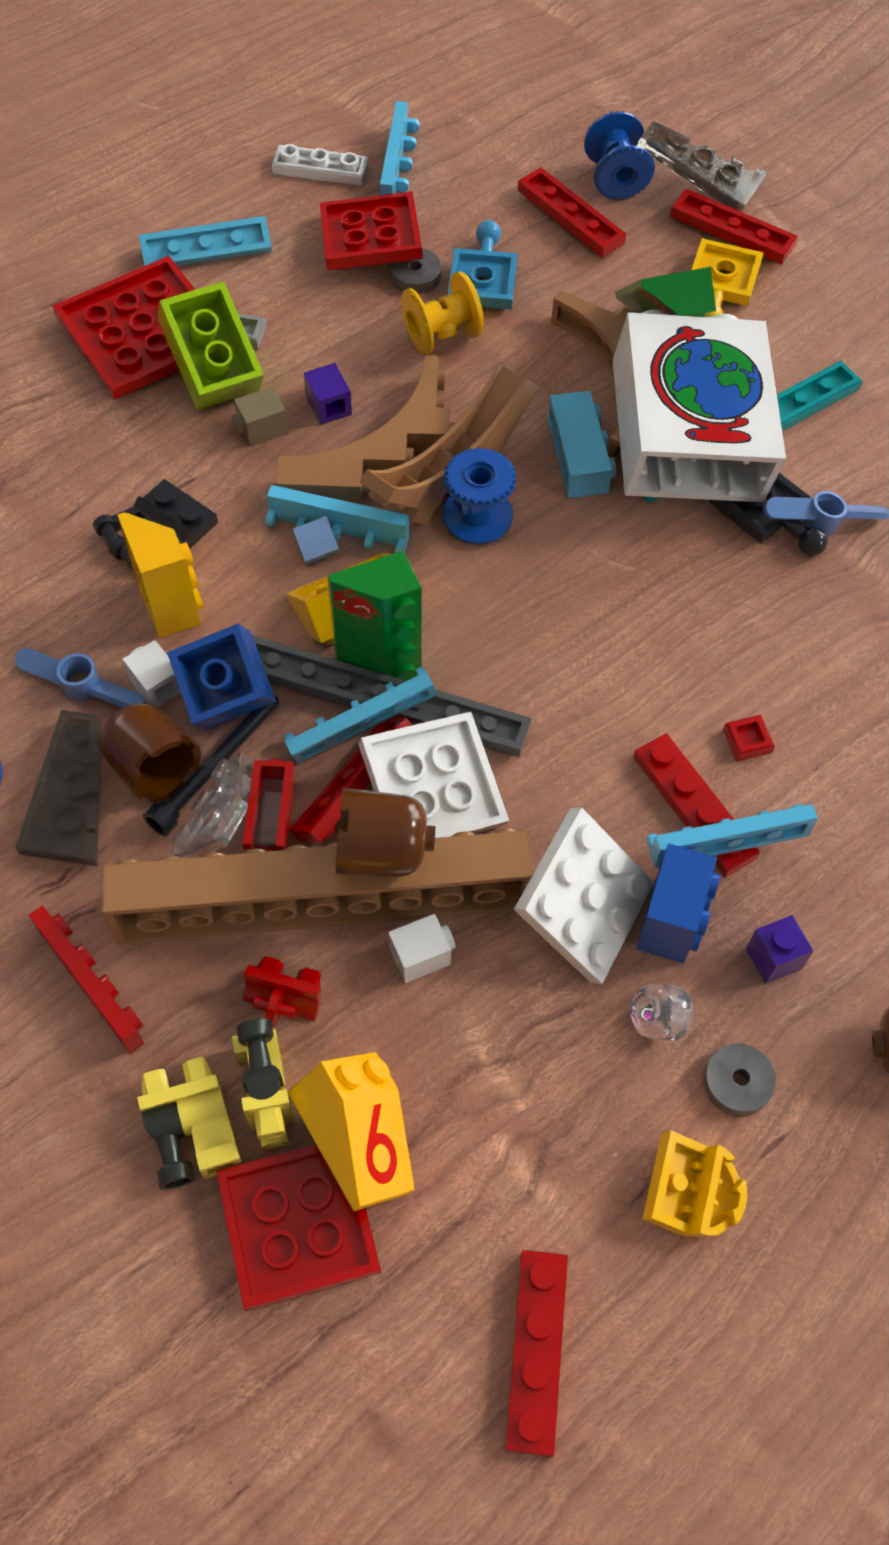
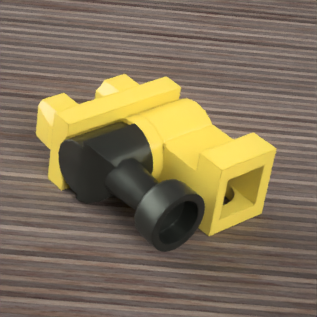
[232,1018,295,1150]
[137,1056,243,1190]

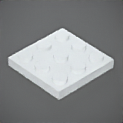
[358,712,509,838]
[514,807,654,984]

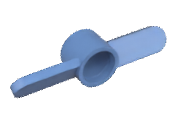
[763,491,889,537]
[15,648,145,708]

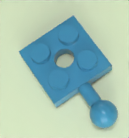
[448,220,518,310]

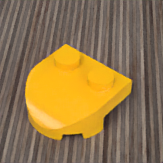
[642,1130,747,1238]

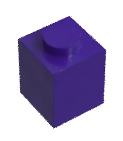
[304,363,352,425]
[746,915,813,984]

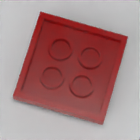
[320,191,423,271]
[216,1144,381,1311]

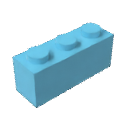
[547,391,616,498]

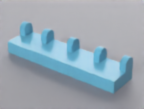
[380,101,420,195]
[139,216,272,266]
[265,485,410,553]
[284,666,437,764]
[646,804,818,868]

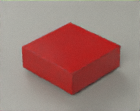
[723,714,775,762]

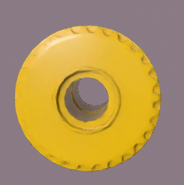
[401,272,484,355]

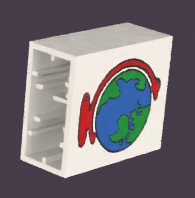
[613,309,786,502]

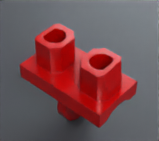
[243,956,321,1027]

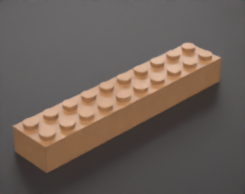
[103,828,533,944]

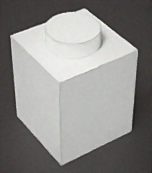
[122,640,181,708]
[388,914,456,983]

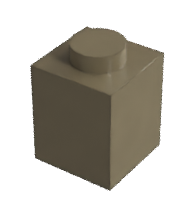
[232,386,288,447]

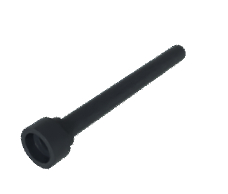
[143,695,279,837]

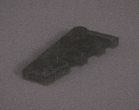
[637,121,767,212]
[15,709,102,867]

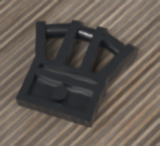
[93,479,218,570]

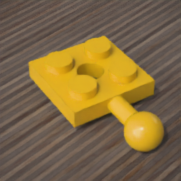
[691,238,764,317]

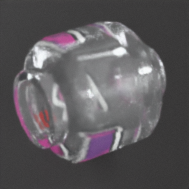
[630,982,694,1041]

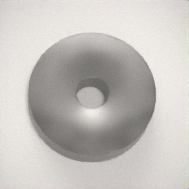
[390,248,441,294]
[704,1044,776,1116]

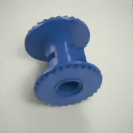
[584,111,655,200]
[443,448,516,545]

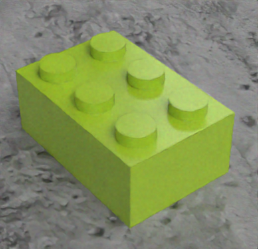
[158,281,264,411]

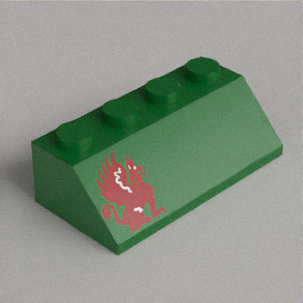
[615,267,716,317]
[327,551,422,681]

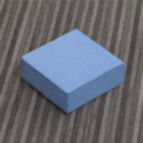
[293,516,340,565]

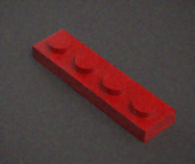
[517,167,626,258]
[670,189,798,265]
[290,717,412,843]
[633,733,760,878]
[29,905,144,1054]
[505,1250,568,1457]

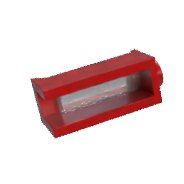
[242,758,296,852]

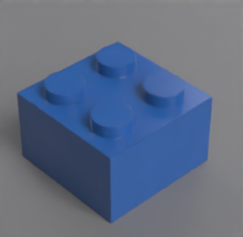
[167,624,276,730]
[636,843,721,964]

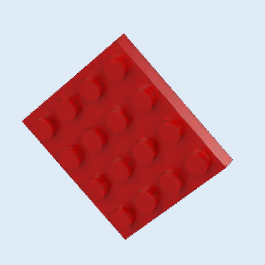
[52,256,196,399]

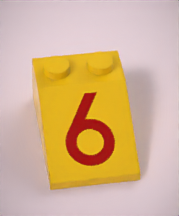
[288,1052,415,1211]

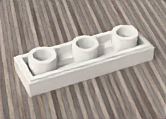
[272,144,368,186]

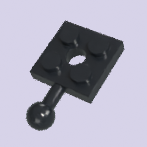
[709,473,828,556]

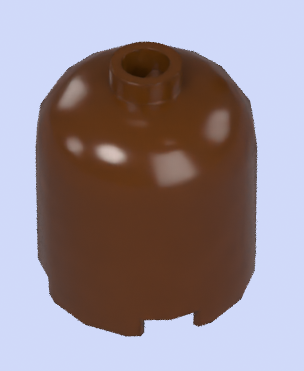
[100,703,201,803]
[335,788,436,877]

